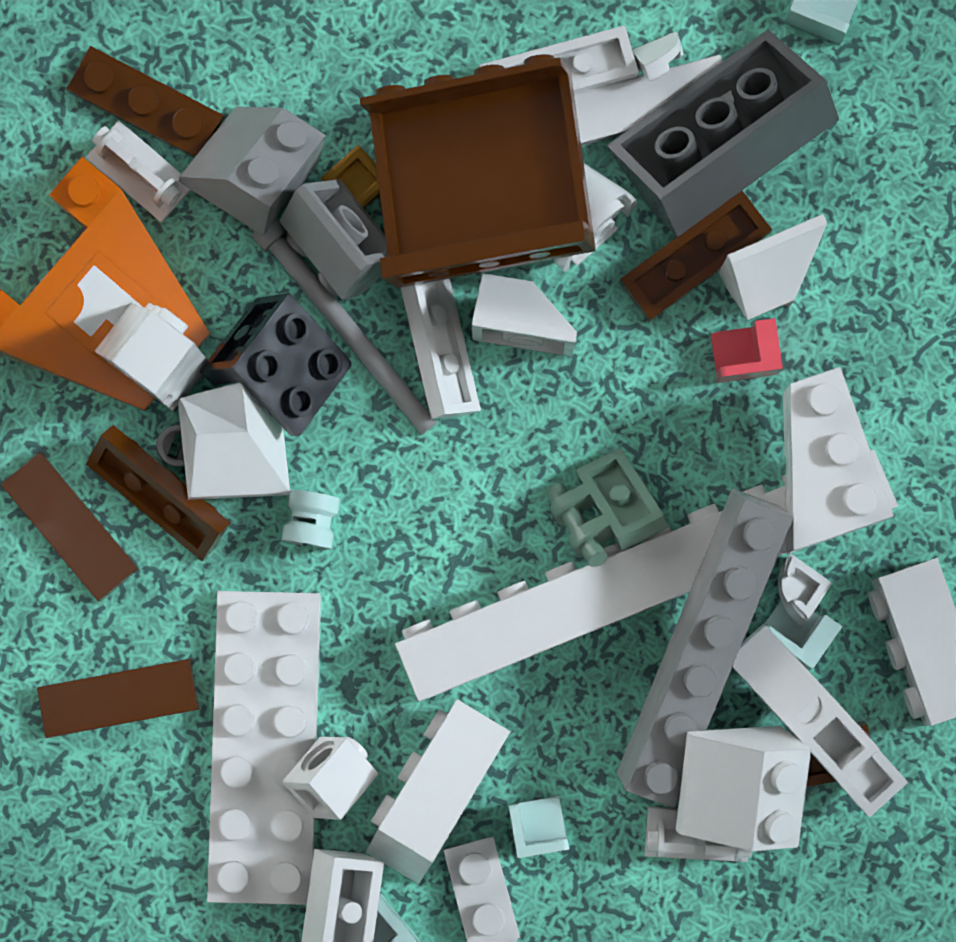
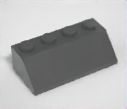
[607,29,839,237]

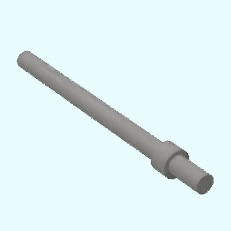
[252,219,437,435]

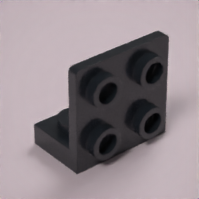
[199,293,352,436]

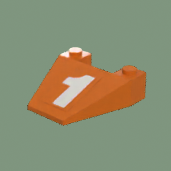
[0,157,210,411]

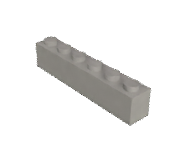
[616,488,794,808]

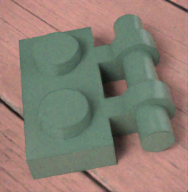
[547,448,668,567]

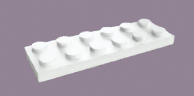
[207,591,321,905]

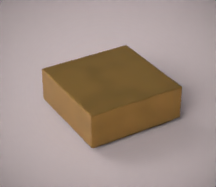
[321,145,380,209]

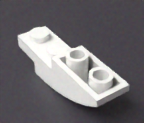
[732,624,908,817]

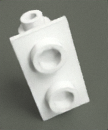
[86,120,191,223]
[644,807,752,862]

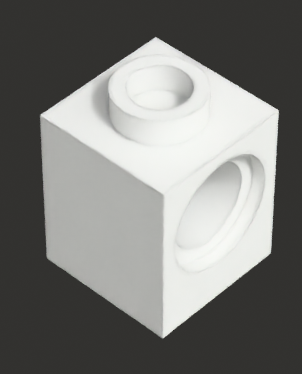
[282,737,378,820]

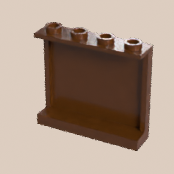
[360,54,596,288]

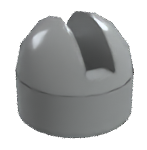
[156,425,184,466]

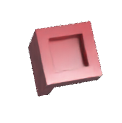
[711,318,783,383]

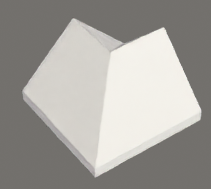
[719,214,827,320]
[472,273,577,357]
[178,382,290,500]

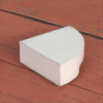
[632,32,683,81]
[778,553,832,627]

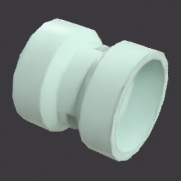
[281,490,341,550]

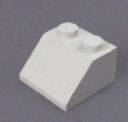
[676,726,811,851]

